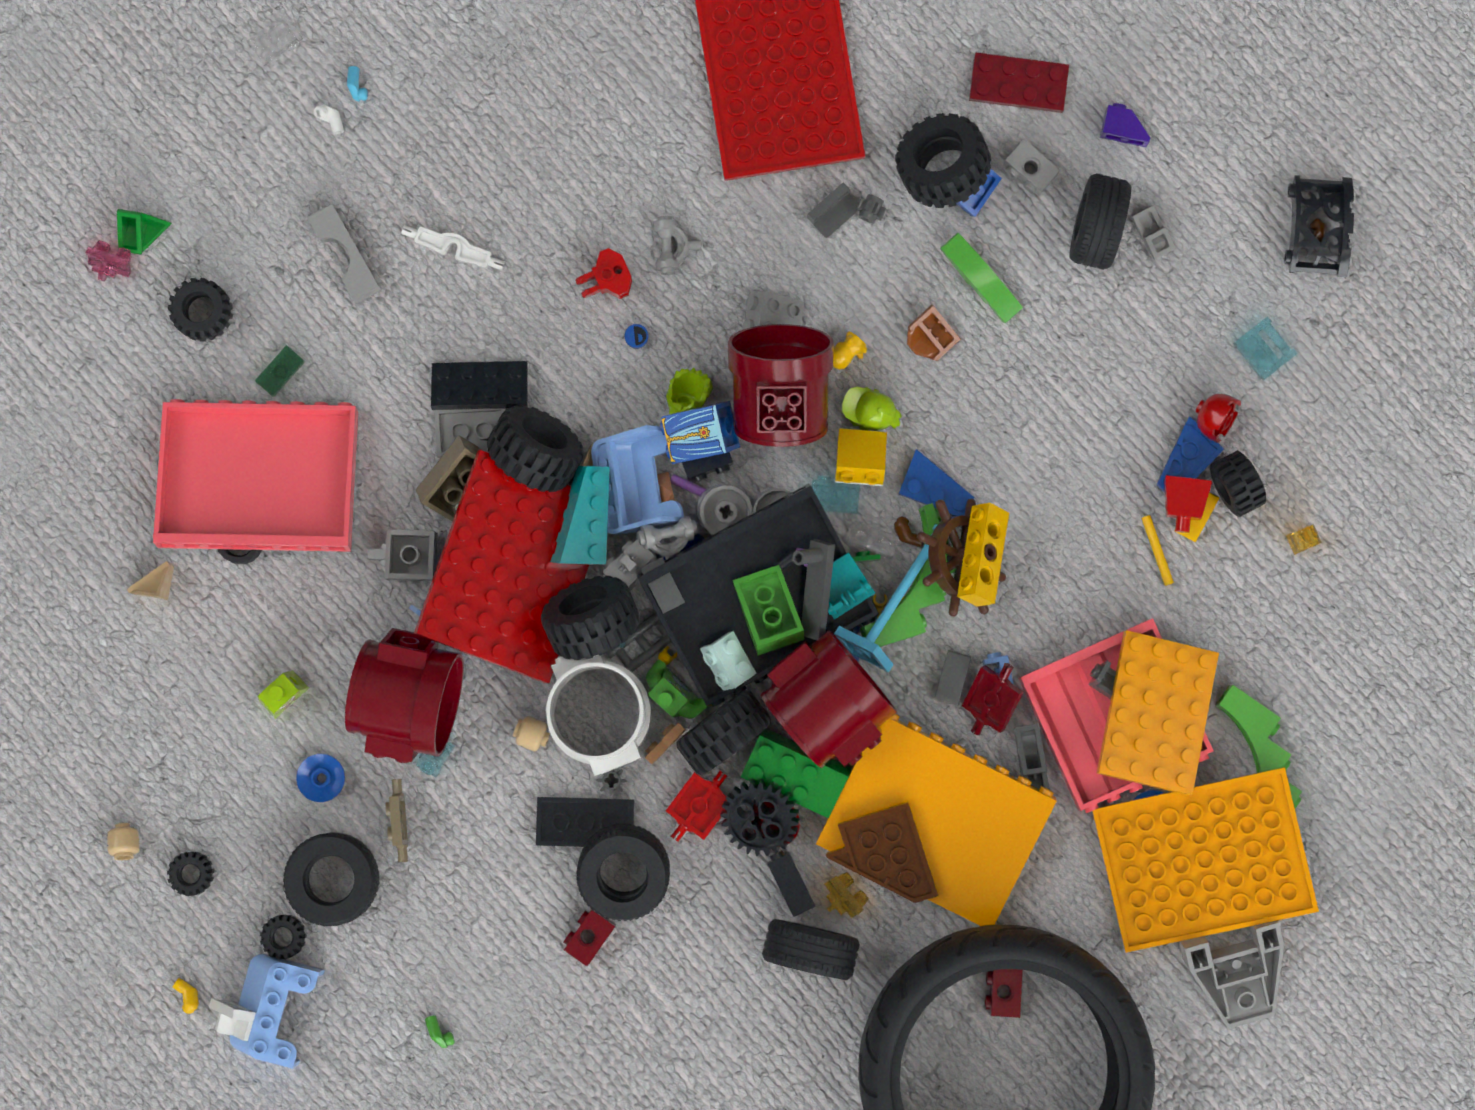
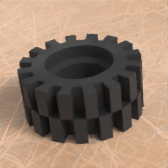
[167,852,214,896]
[260,915,307,960]

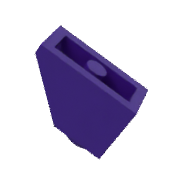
[1100,103,1150,148]

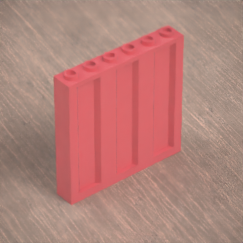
[1018,618,1213,813]

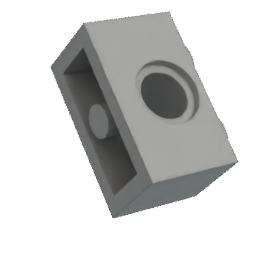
[1003,139,1060,196]

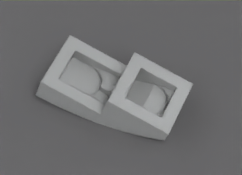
[1130,205,1176,259]

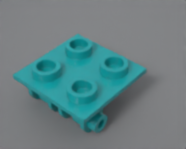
[828,552,875,619]

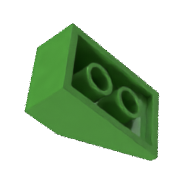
[733,565,804,655]

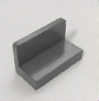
[807,182,858,238]

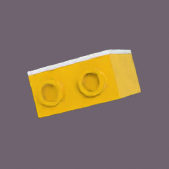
[835,428,887,486]

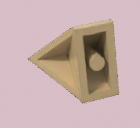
[127,561,174,600]

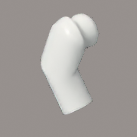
[314,104,344,135]

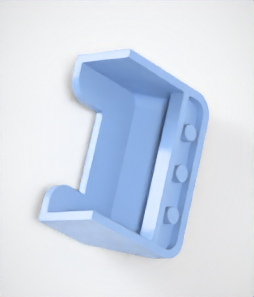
[591,425,684,534]
[230,954,325,1069]

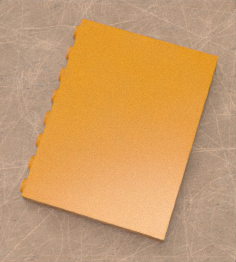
[816,714,1057,926]

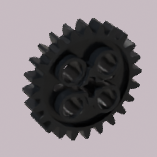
[720,779,800,856]

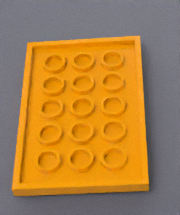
[1096,630,1219,796]

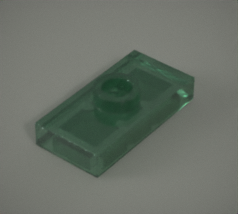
[255,345,305,397]

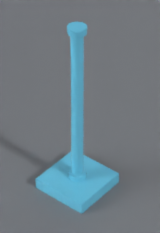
[834,524,937,673]

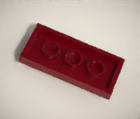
[969,52,1069,113]

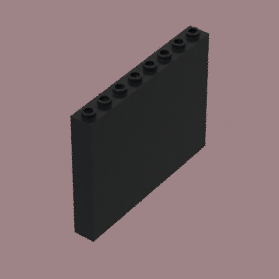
[637,483,879,707]

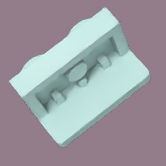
[700,631,757,690]

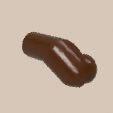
[1310,218,1327,242]
[894,516,922,548]

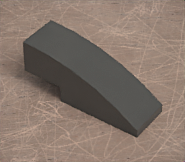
[1014,724,1050,790]

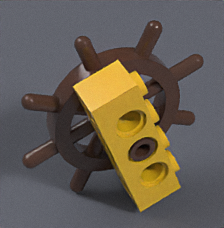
[917,499,1009,617]

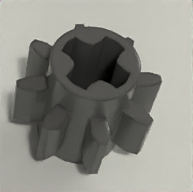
[856,194,886,224]
[596,770,627,796]

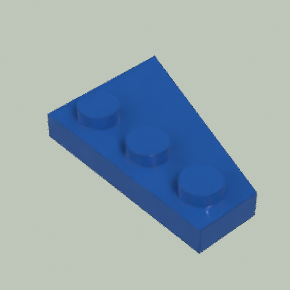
[1156,416,1224,493]
[899,449,975,516]

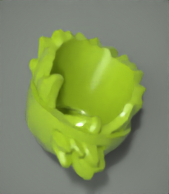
[666,368,713,414]
[842,386,902,431]

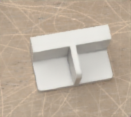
[209,998,255,1041]

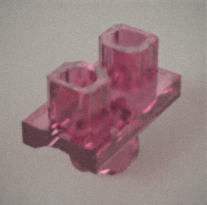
[85,240,132,282]

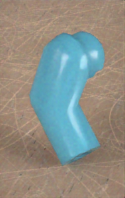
[347,66,368,102]

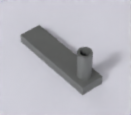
[793,539,835,641]

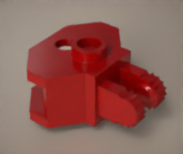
[575,248,632,299]

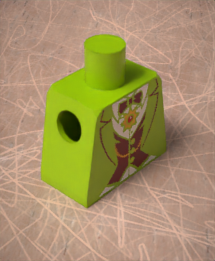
[257,670,309,719]

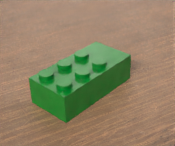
[741,728,851,818]

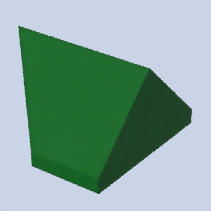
[117,209,172,255]

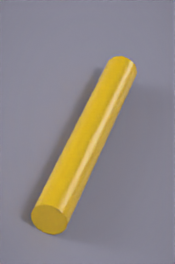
[1141,515,1174,586]

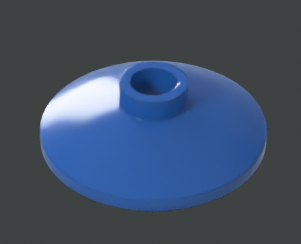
[296,754,345,802]

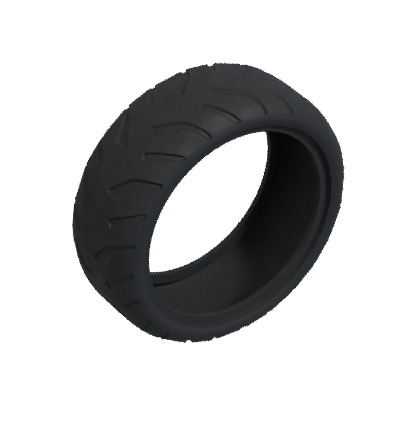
[858,925,1155,1110]

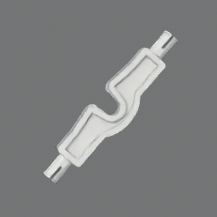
[401,225,505,271]

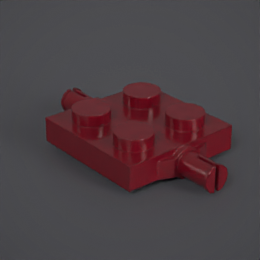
[962,663,1024,735]

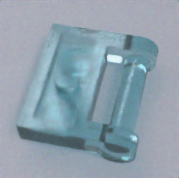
[1233,316,1298,380]

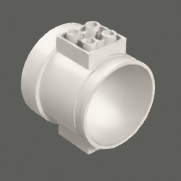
[546,655,652,776]

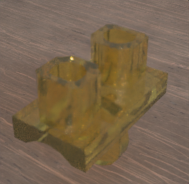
[824,872,869,918]

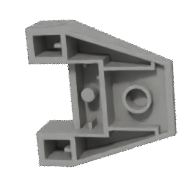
[1179,921,1284,1029]

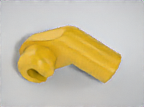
[172,977,199,1014]

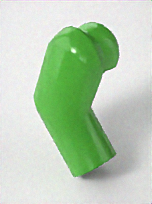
[425,1015,455,1048]

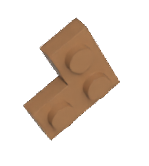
[645,723,686,764]

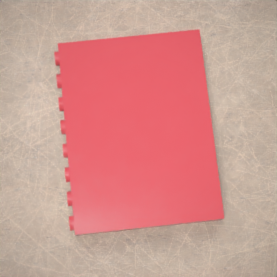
[153,399,358,552]

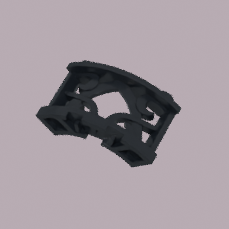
[1284,175,1354,277]

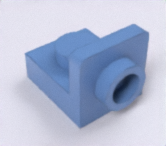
[982,652,1014,684]

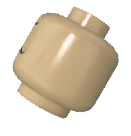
[513,716,550,752]
[107,823,140,861]

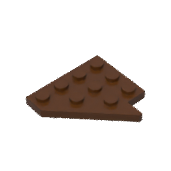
[826,802,938,903]

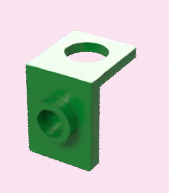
[852,551,881,563]

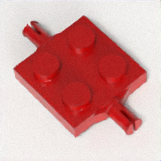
[665,770,728,842]

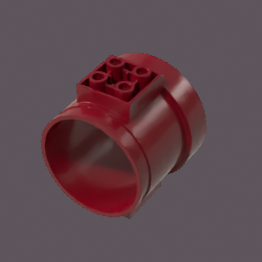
[728,324,834,447]
[345,628,464,763]
[760,631,897,768]

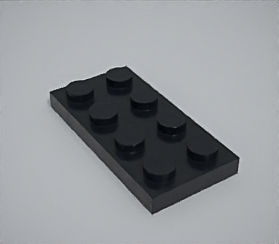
[431,361,528,410]
[535,797,635,847]

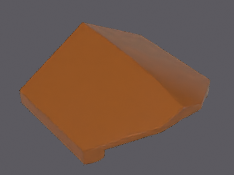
[907,305,961,361]

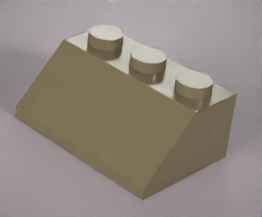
[416,435,481,522]

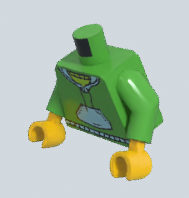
[646,646,712,719]

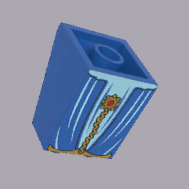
[660,400,740,464]

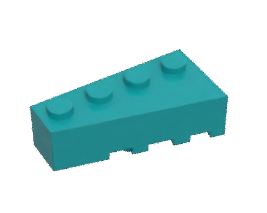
[551,466,610,564]

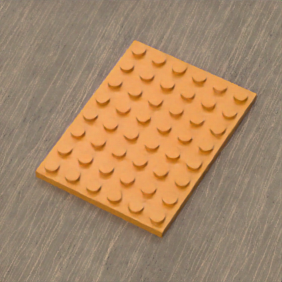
[1093,767,1319,953]

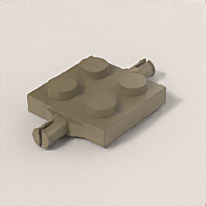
[385,779,408,863]

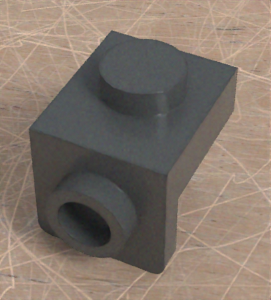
[1088,660,1116,699]

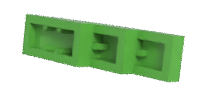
[940,233,1023,323]

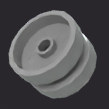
[696,484,752,534]

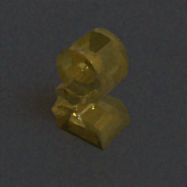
[1285,524,1322,555]

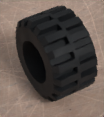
[168,278,233,342]
[1210,450,1267,517]

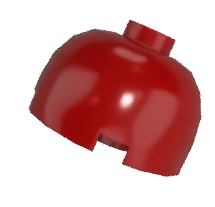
[1195,394,1241,443]

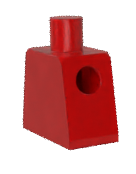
[1164,475,1212,533]

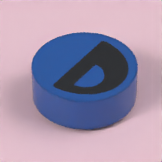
[624,324,649,349]

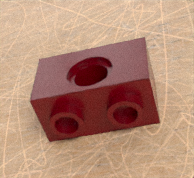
[563,909,616,966]
[985,969,1023,1018]

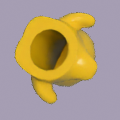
[833,331,867,370]

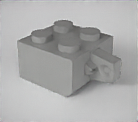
[368,530,438,581]
[603,539,657,591]

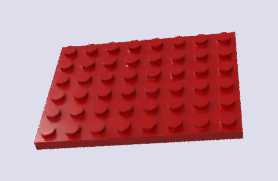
[695,0,865,181]
[414,450,590,684]

